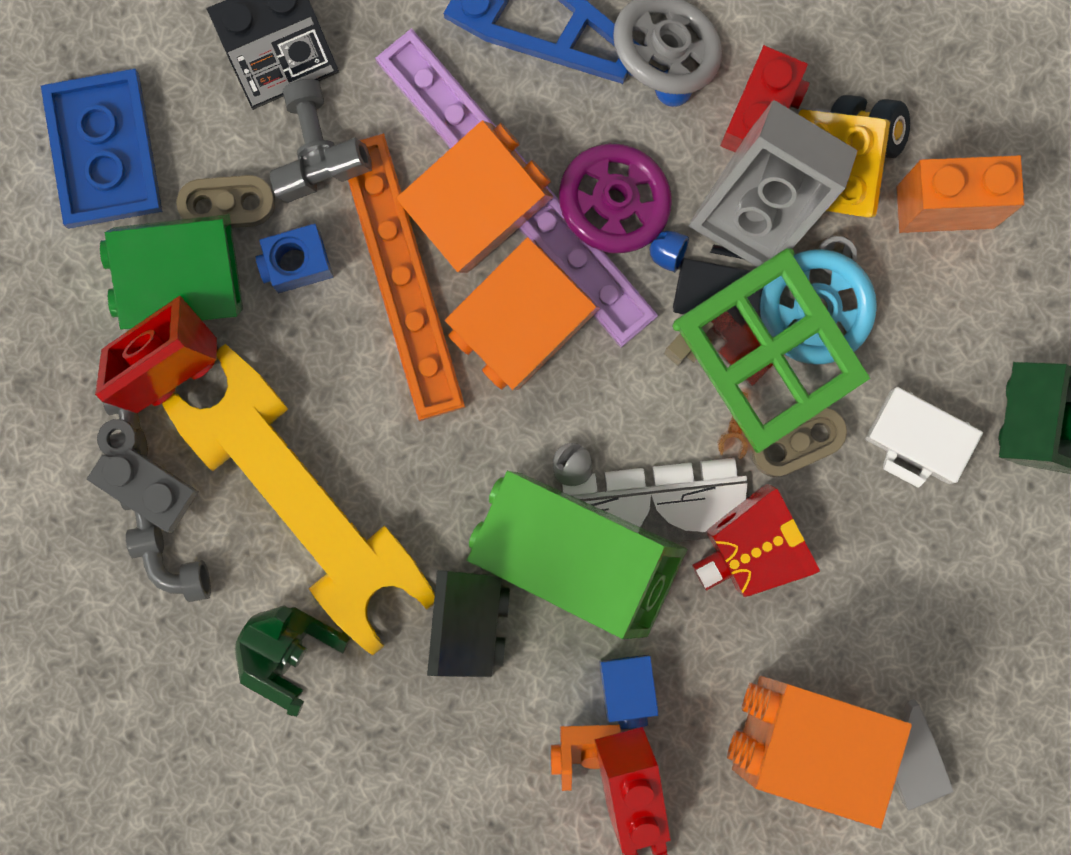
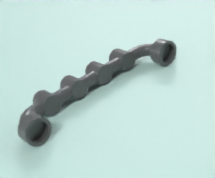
[103,402,211,602]

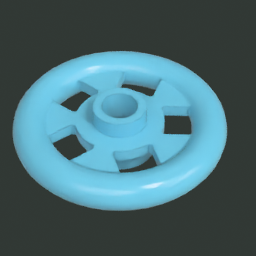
[760,249,877,365]

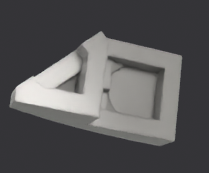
[895,699,954,811]

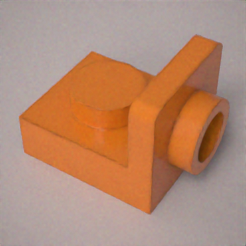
[551,725,621,791]

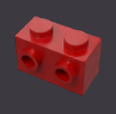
[720,45,810,152]

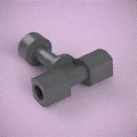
[270,79,372,203]

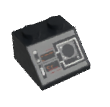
[206,0,340,110]

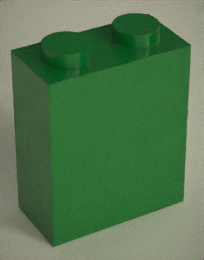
[100,214,243,330]

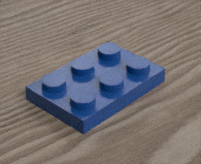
[40,69,163,229]

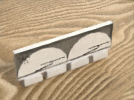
[562,458,749,542]

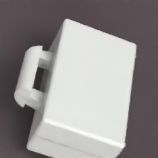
[865,387,983,488]

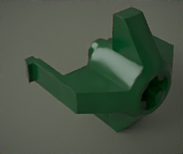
[235,605,350,717]

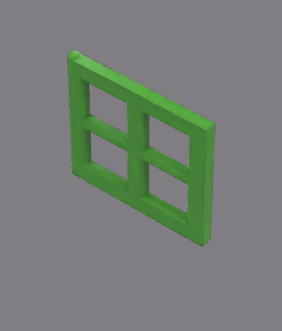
[672,248,871,453]

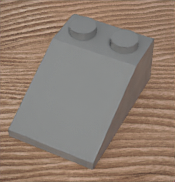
[689,100,858,267]

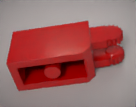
[594,727,671,855]

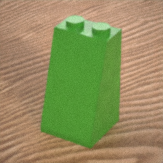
[466,470,688,639]

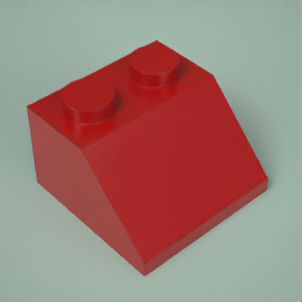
[95,296,217,413]

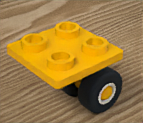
[798,95,910,218]

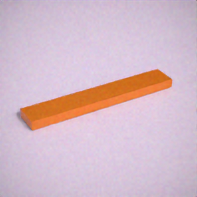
[348,133,466,422]

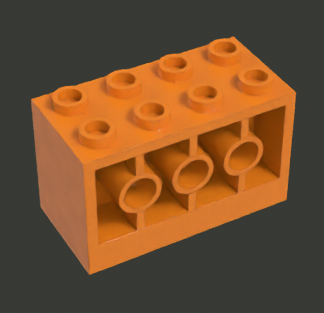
[727,675,912,829]

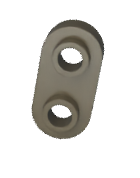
[176,175,275,228]
[752,408,847,477]

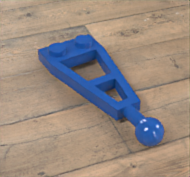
[443,0,692,107]

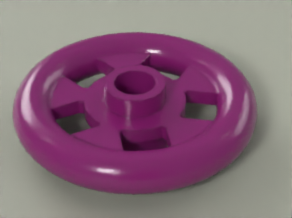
[559,143,672,253]

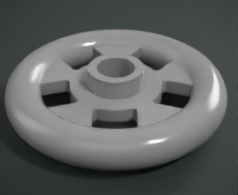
[613,0,722,94]

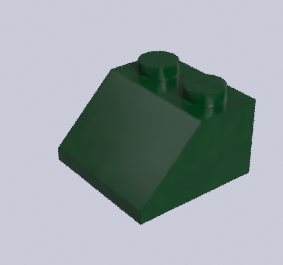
[998,362,1071,474]

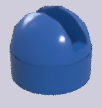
[649,231,689,273]

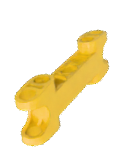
[162,343,435,655]

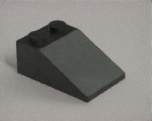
[427,570,510,677]

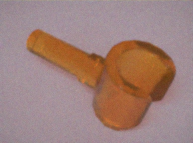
[717,392,748,459]

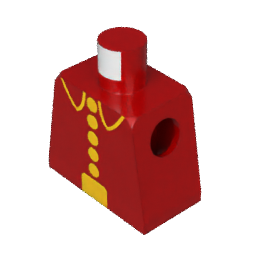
[692,484,820,597]

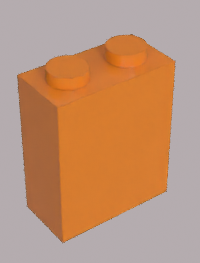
[396,120,554,273]
[896,155,1024,233]
[444,237,601,390]

